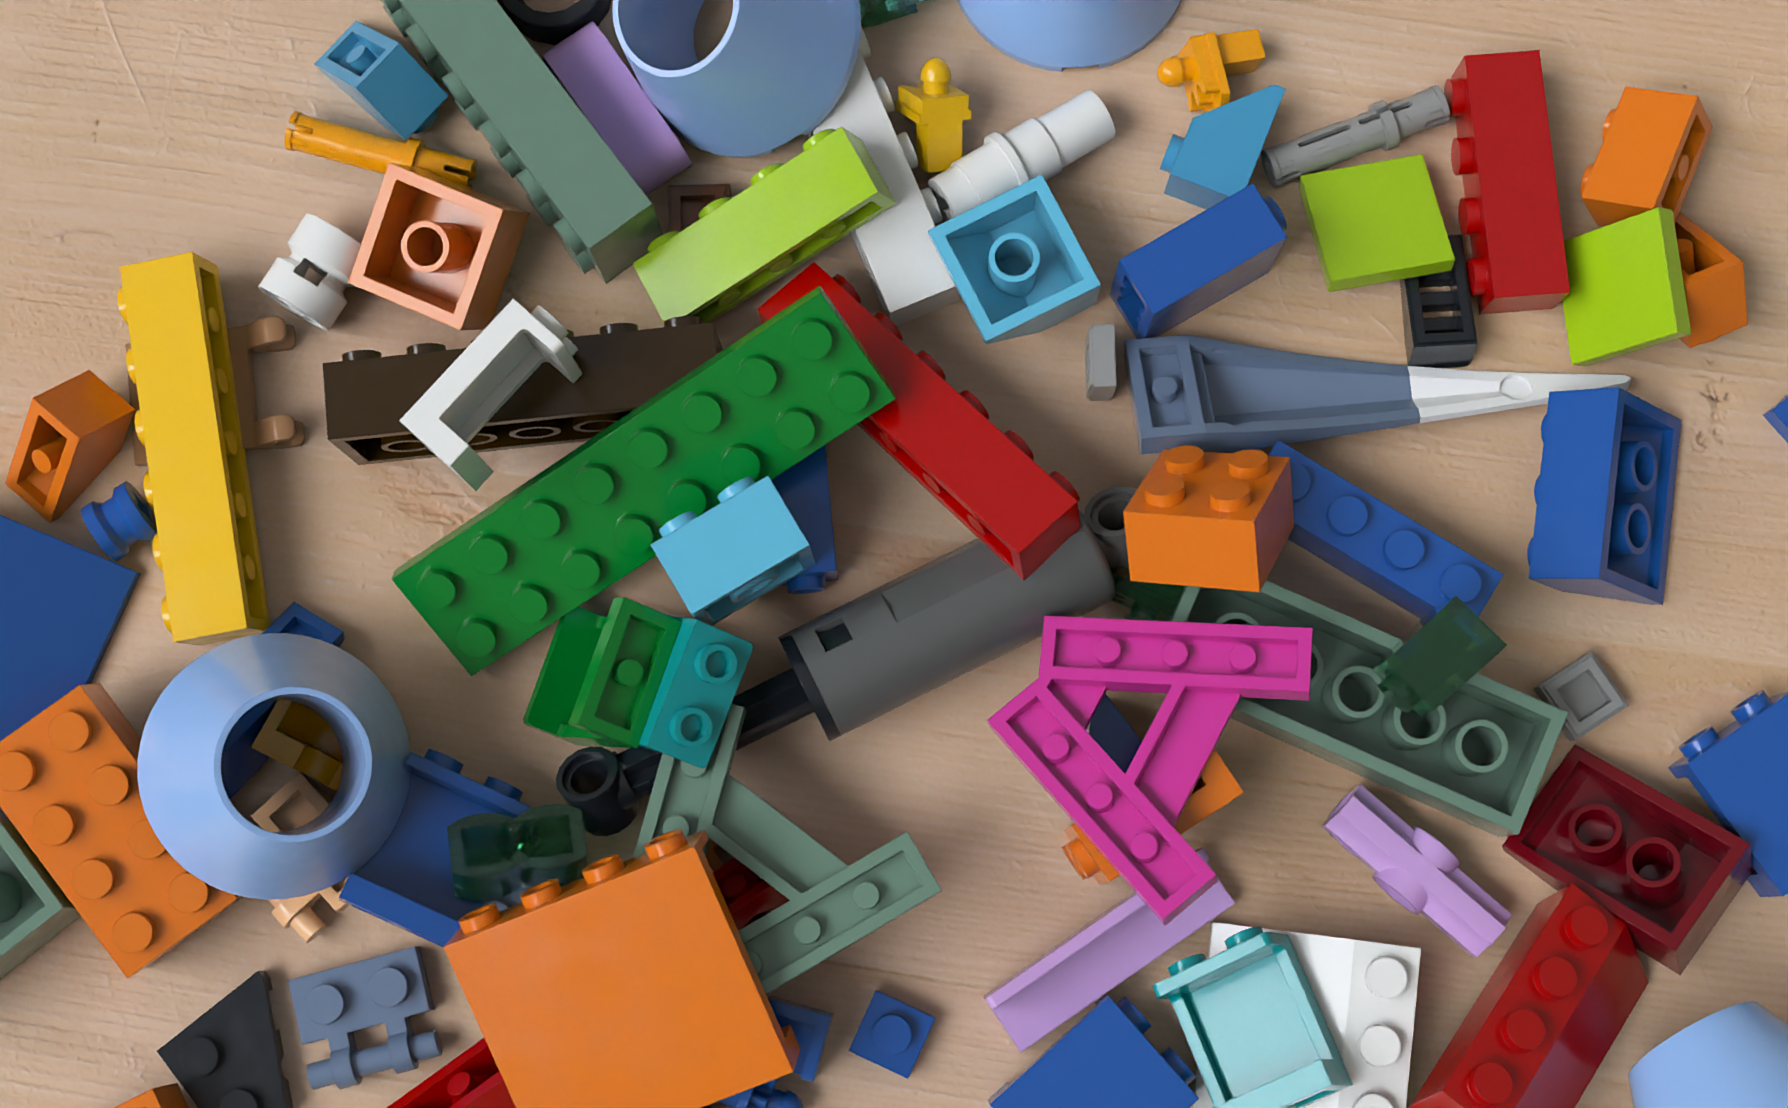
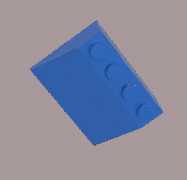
[0,515,141,741]

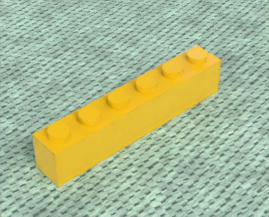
[117,252,270,645]

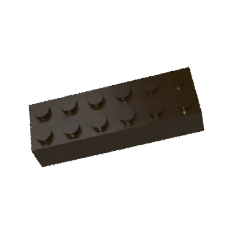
[322,316,723,465]

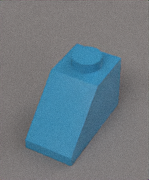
[314,21,449,140]
[1160,85,1286,210]

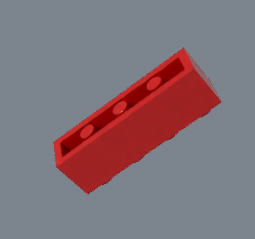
[1444,50,1570,315]

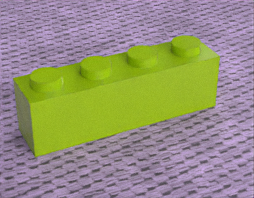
[632,126,897,323]

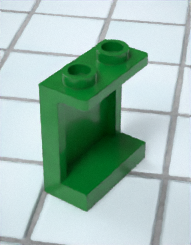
[523,597,682,748]

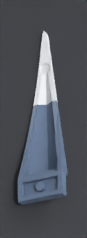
[1124,335,1631,454]

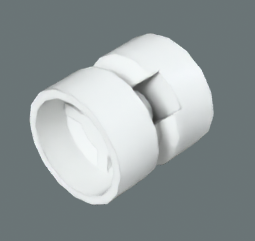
[258,213,361,332]

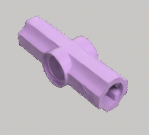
[1321,784,1512,957]

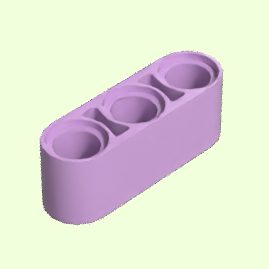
[541,21,692,196]

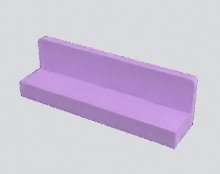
[983,848,1235,1052]

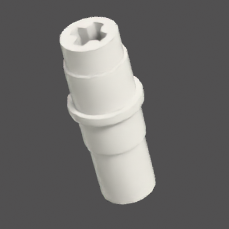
[928,90,1115,221]

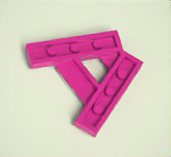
[987,616,1313,926]

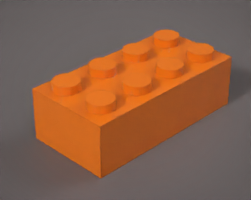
[0,683,243,979]

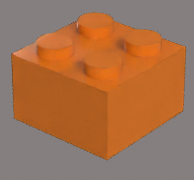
[348,163,530,330]
[1123,445,1294,592]

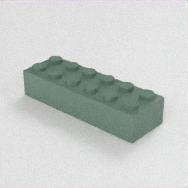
[381,0,663,284]
[1168,580,1568,837]

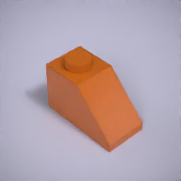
[1675,211,1748,348]
[5,370,135,523]

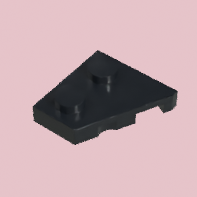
[157,970,293,1108]

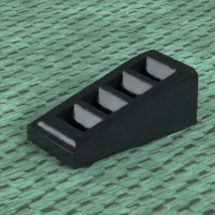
[1400,234,1478,368]

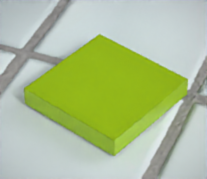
[1299,154,1455,292]
[1562,207,1692,366]

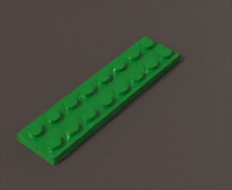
[391,286,896,676]

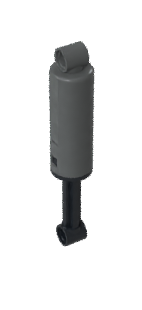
[556,487,1137,837]

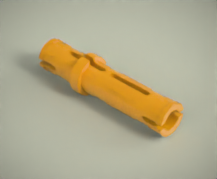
[284,111,478,189]

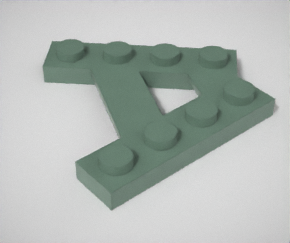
[633,704,942,995]

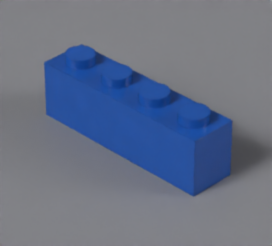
[1267,440,1504,639]

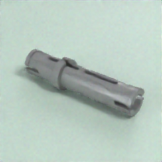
[1261,85,1450,188]

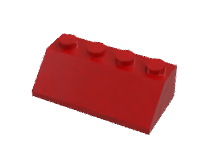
[1409,883,1649,1108]

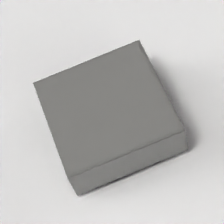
[1085,324,1117,401]
[1533,652,1629,742]

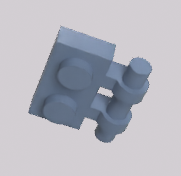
[288,946,442,1090]

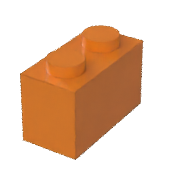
[1580,86,1713,227]

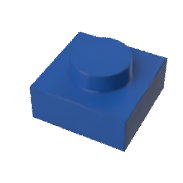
[849,990,935,1079]

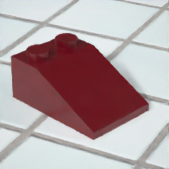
[1502,744,1753,975]

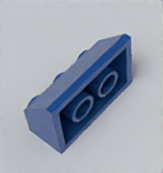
[1527,387,1682,605]

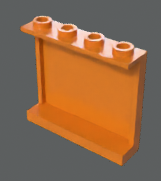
[443,829,801,1108]

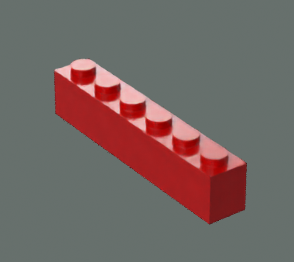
[757,262,1081,581]

